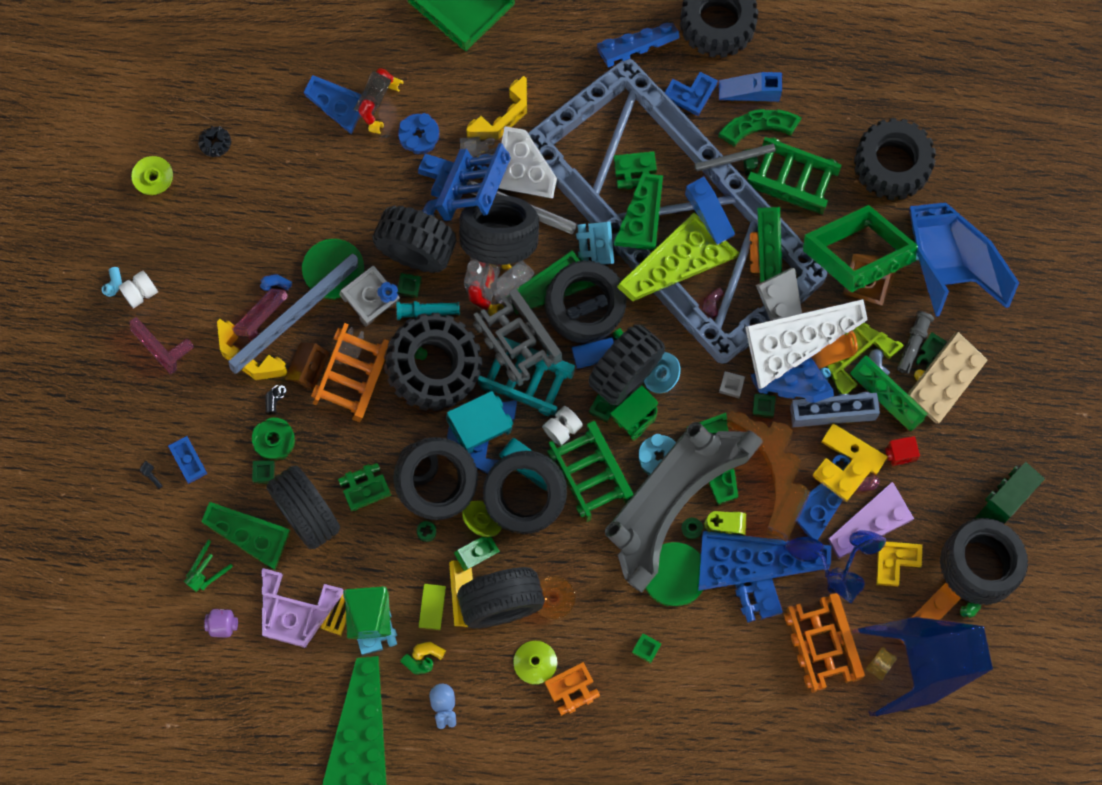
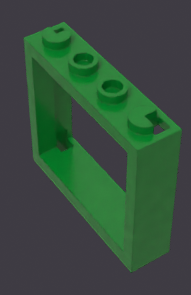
[803,205,918,292]

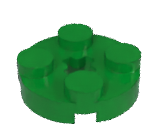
[252,417,295,461]

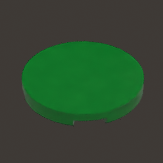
[302,239,365,300]
[645,542,703,607]

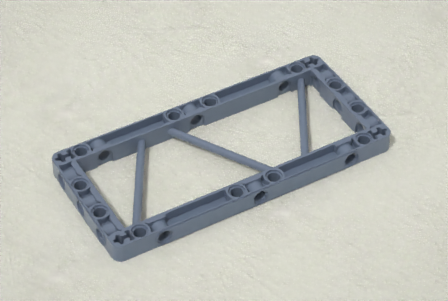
[528,59,827,364]

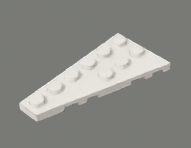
[745,300,867,389]

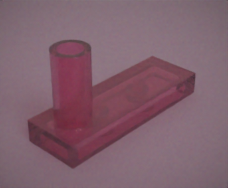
[232,289,288,350]
[130,317,194,375]

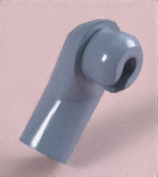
[869,349,890,375]

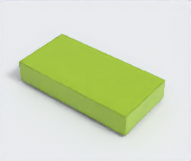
[419,584,446,630]

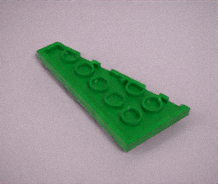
[322,656,387,785]

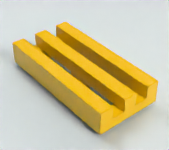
[320,595,346,636]

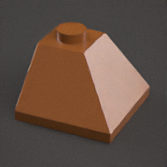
[843,254,895,306]

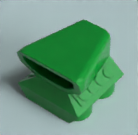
[343,586,391,639]

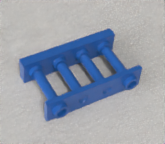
[435,143,511,221]

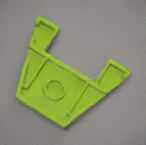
[827,322,904,394]

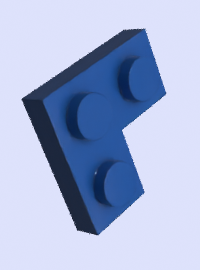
[665,72,718,116]
[418,154,454,198]

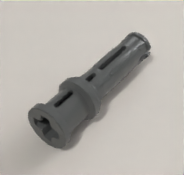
[896,311,934,374]

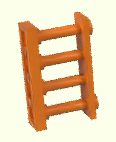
[311,323,389,423]

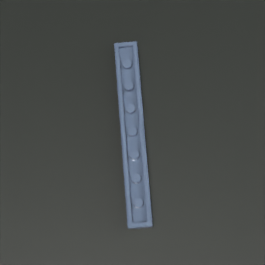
[228,253,358,374]

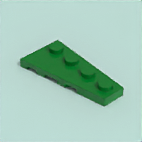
[614,173,663,250]
[506,251,596,315]
[686,413,738,506]
[201,502,291,571]

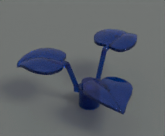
[784,530,886,603]

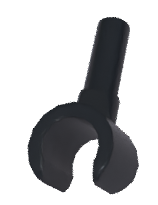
[140,461,163,489]

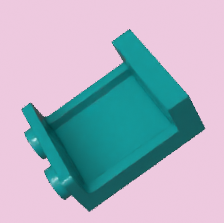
[446,391,513,453]

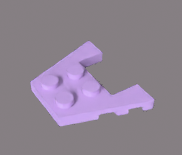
[262,568,344,648]

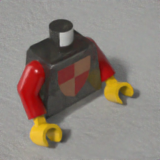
[354,68,403,134]

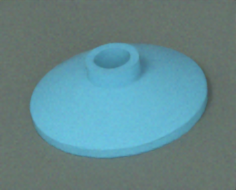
[644,352,680,393]

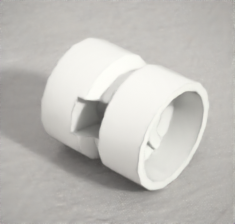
[118,270,158,309]
[542,406,583,446]

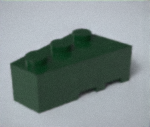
[974,462,1045,524]

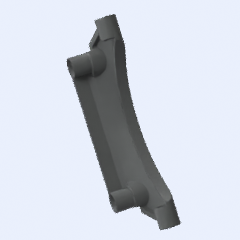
[605,422,763,593]

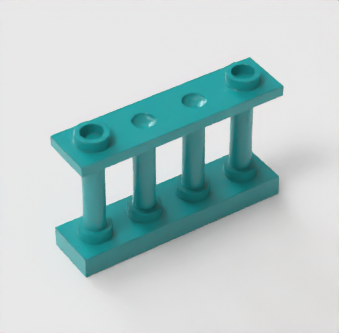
[478,337,575,416]

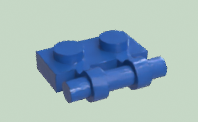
[735,578,783,623]

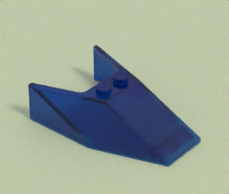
[852,617,993,716]

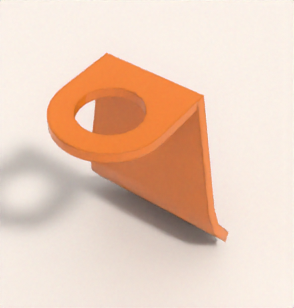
[811,331,858,370]

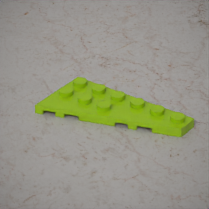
[617,213,739,301]

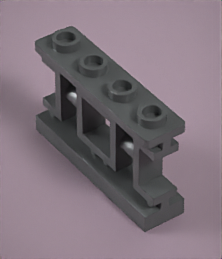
[473,288,562,386]

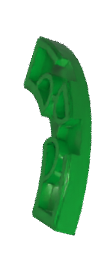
[718,109,802,147]

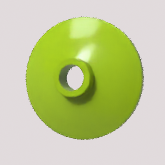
[131,156,173,195]
[462,501,502,537]
[514,641,557,684]

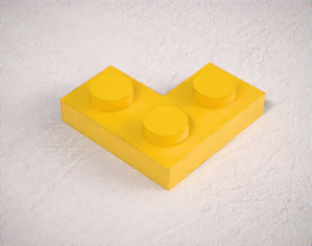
[813,455,873,502]
[876,541,922,587]

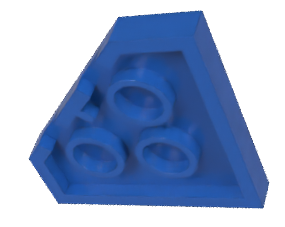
[751,357,834,403]

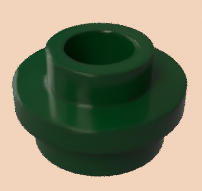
[681,517,703,539]

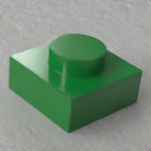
[632,633,662,664]

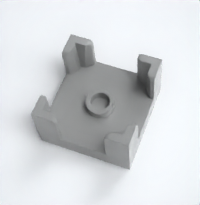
[339,265,400,327]

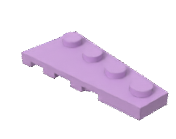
[828,482,914,559]

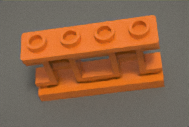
[784,593,865,693]

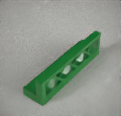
[850,355,928,432]

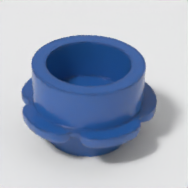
[377,282,398,303]

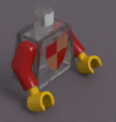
[464,258,515,316]

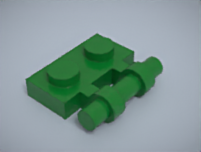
[614,151,657,190]
[338,463,391,512]

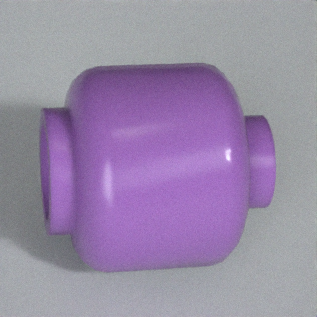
[205,609,238,638]

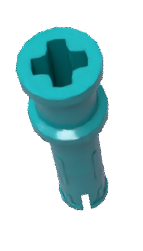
[396,301,460,320]

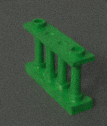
[747,137,842,215]
[547,421,634,522]

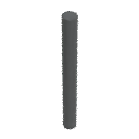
[694,144,775,172]

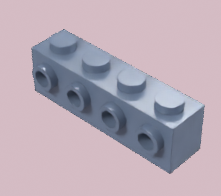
[790,392,880,428]

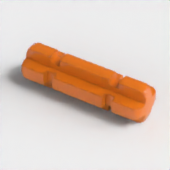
[750,232,760,273]

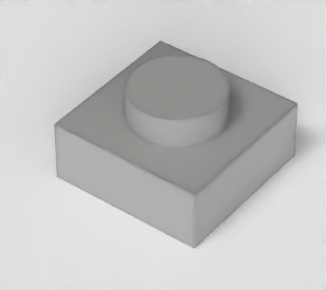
[719,371,745,398]

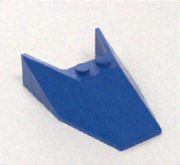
[909,203,1019,316]

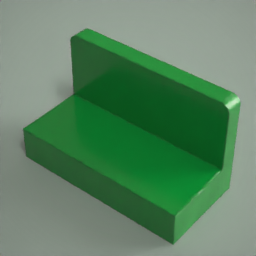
[611,385,658,431]

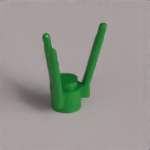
[183,539,233,592]

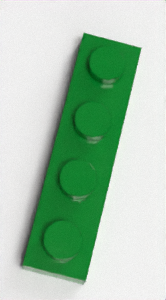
[758,207,782,283]

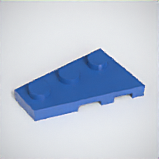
[787,483,843,544]

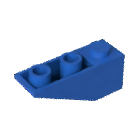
[719,72,782,101]

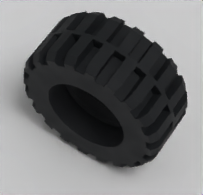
[680,0,758,58]
[854,118,936,200]
[373,206,457,273]
[588,324,665,406]

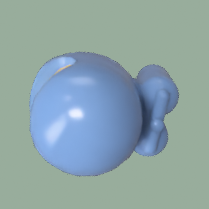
[429,683,456,729]

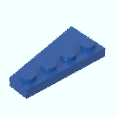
[597,23,679,67]

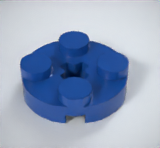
[398,113,439,154]

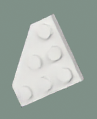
[499,126,557,199]

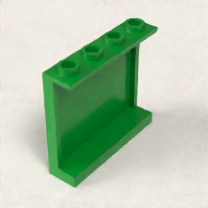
[408,0,515,52]

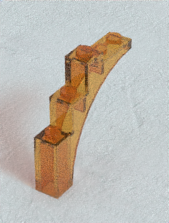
[727,411,810,542]

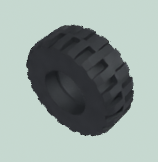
[384,313,482,411]

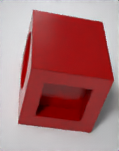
[885,436,920,466]

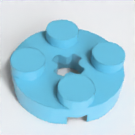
[639,434,676,475]

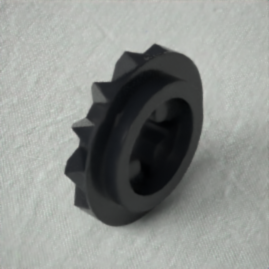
[198,125,231,157]

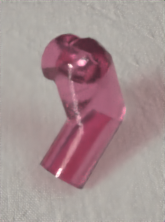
[703,287,724,317]
[857,476,880,492]

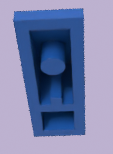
[685,177,735,245]

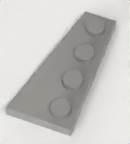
[756,268,802,321]

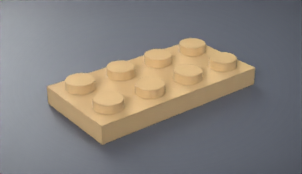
[908,332,987,423]

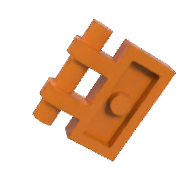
[544,662,600,716]

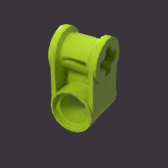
[704,511,746,536]

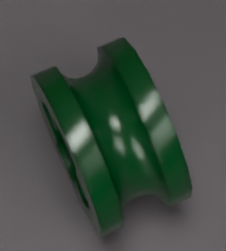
[417,521,436,542]

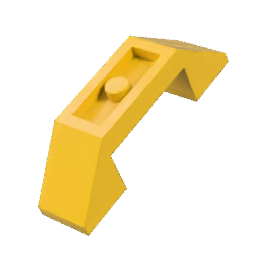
[466,76,527,140]
[217,319,287,380]

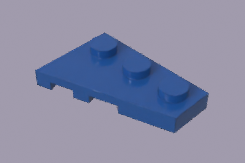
[304,75,366,134]

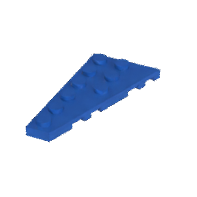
[698,531,831,591]

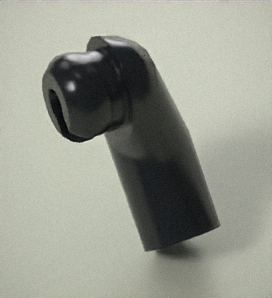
[265,385,287,414]

